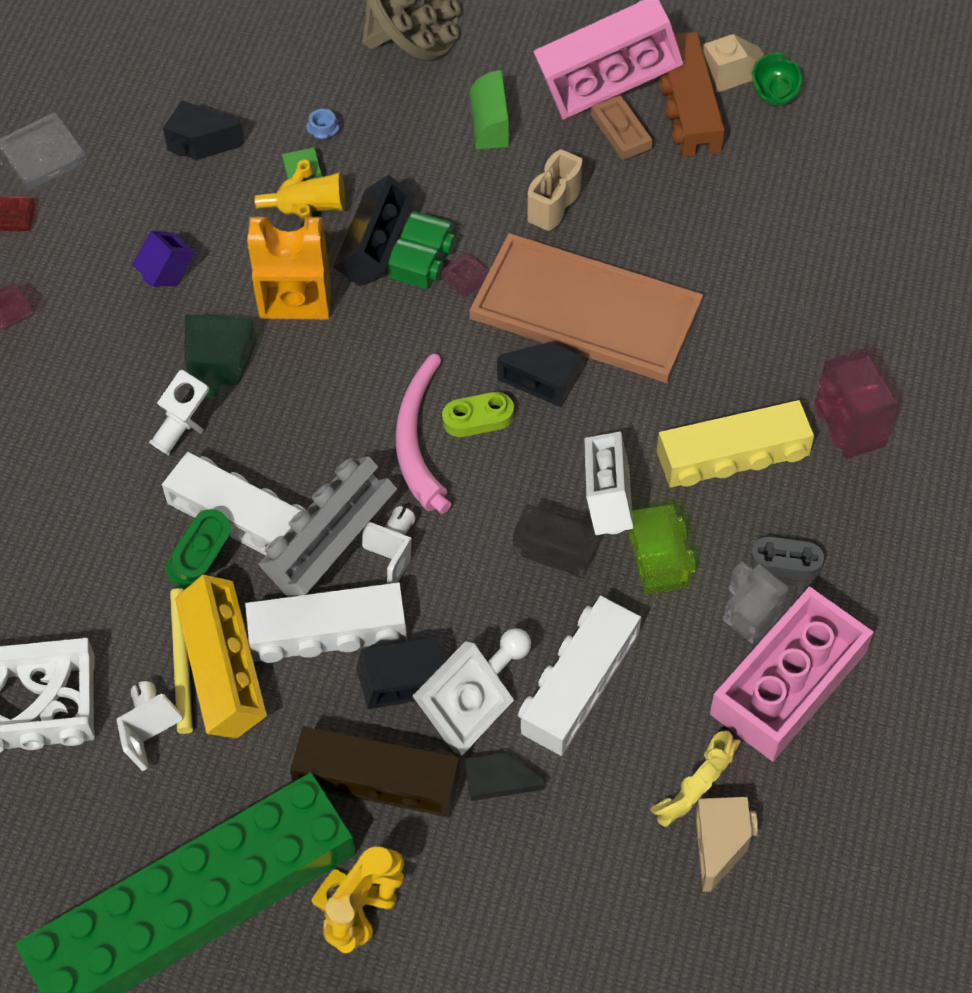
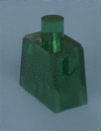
[184,314,256,397]

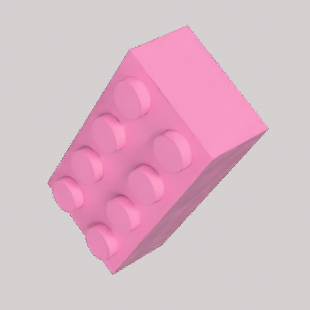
[533,0,684,120]
[710,586,873,762]

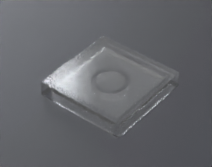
[0,112,88,190]

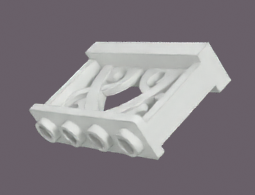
[0,638,95,752]

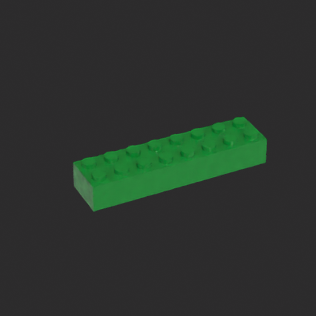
[14,772,356,993]

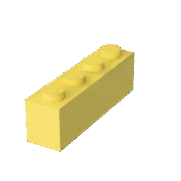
[657,400,814,488]

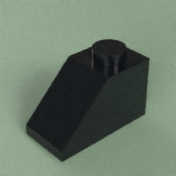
[163,100,244,160]
[497,342,581,407]

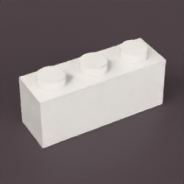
[585,431,633,535]

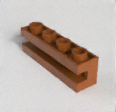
[659,32,724,157]

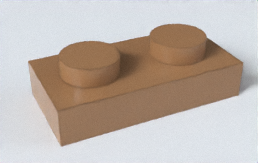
[591,95,652,160]

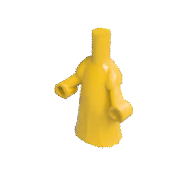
[255,160,345,222]

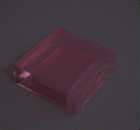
[441,252,489,299]

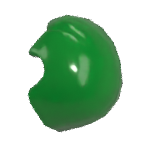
[751,52,803,106]

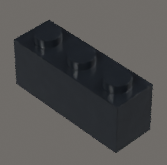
[333,175,415,287]

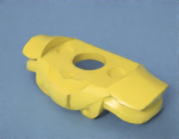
[650,731,741,827]

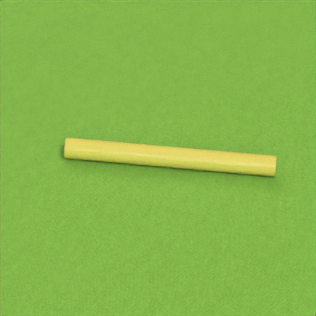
[170,588,193,734]

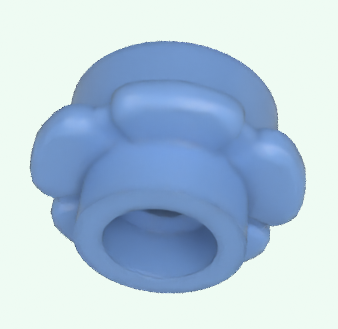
[306,109,339,140]

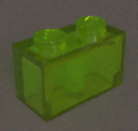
[627,504,695,595]

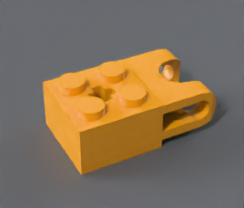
[247,217,332,319]

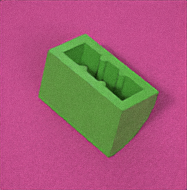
[469,70,509,150]

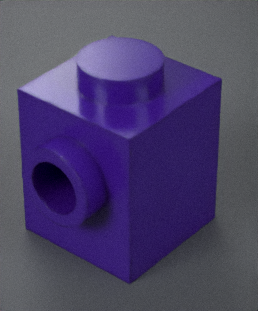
[132,230,195,287]

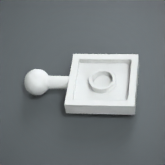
[413,628,531,755]

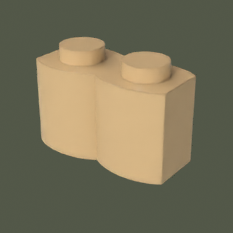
[527,149,582,231]

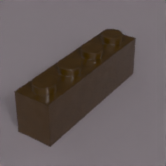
[290,725,460,818]

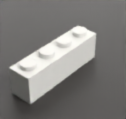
[162,452,305,555]
[245,582,407,663]
[518,596,641,756]

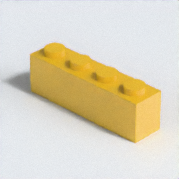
[175,575,267,739]

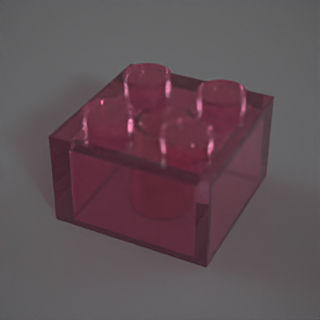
[814,349,898,459]

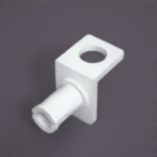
[149,370,209,456]
[362,506,416,584]
[117,681,183,771]

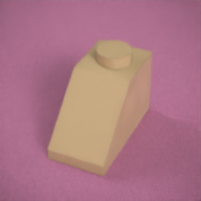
[703,34,764,94]
[695,797,758,892]

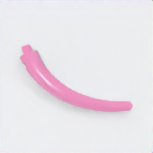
[396,354,451,514]

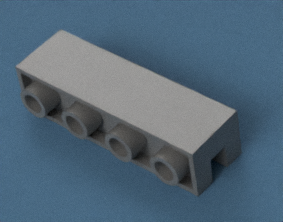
[258,456,397,597]

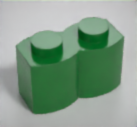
[387,211,456,290]

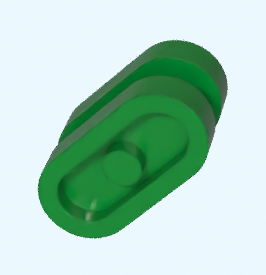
[165,509,230,587]

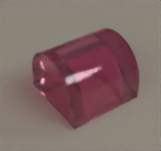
[0,283,32,330]

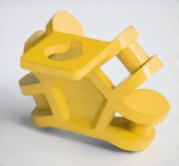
[312,847,404,953]

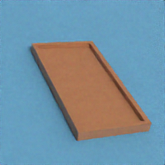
[469,233,703,383]

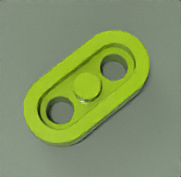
[442,392,514,437]

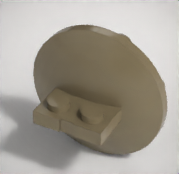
[362,0,460,60]

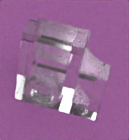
[723,561,789,644]

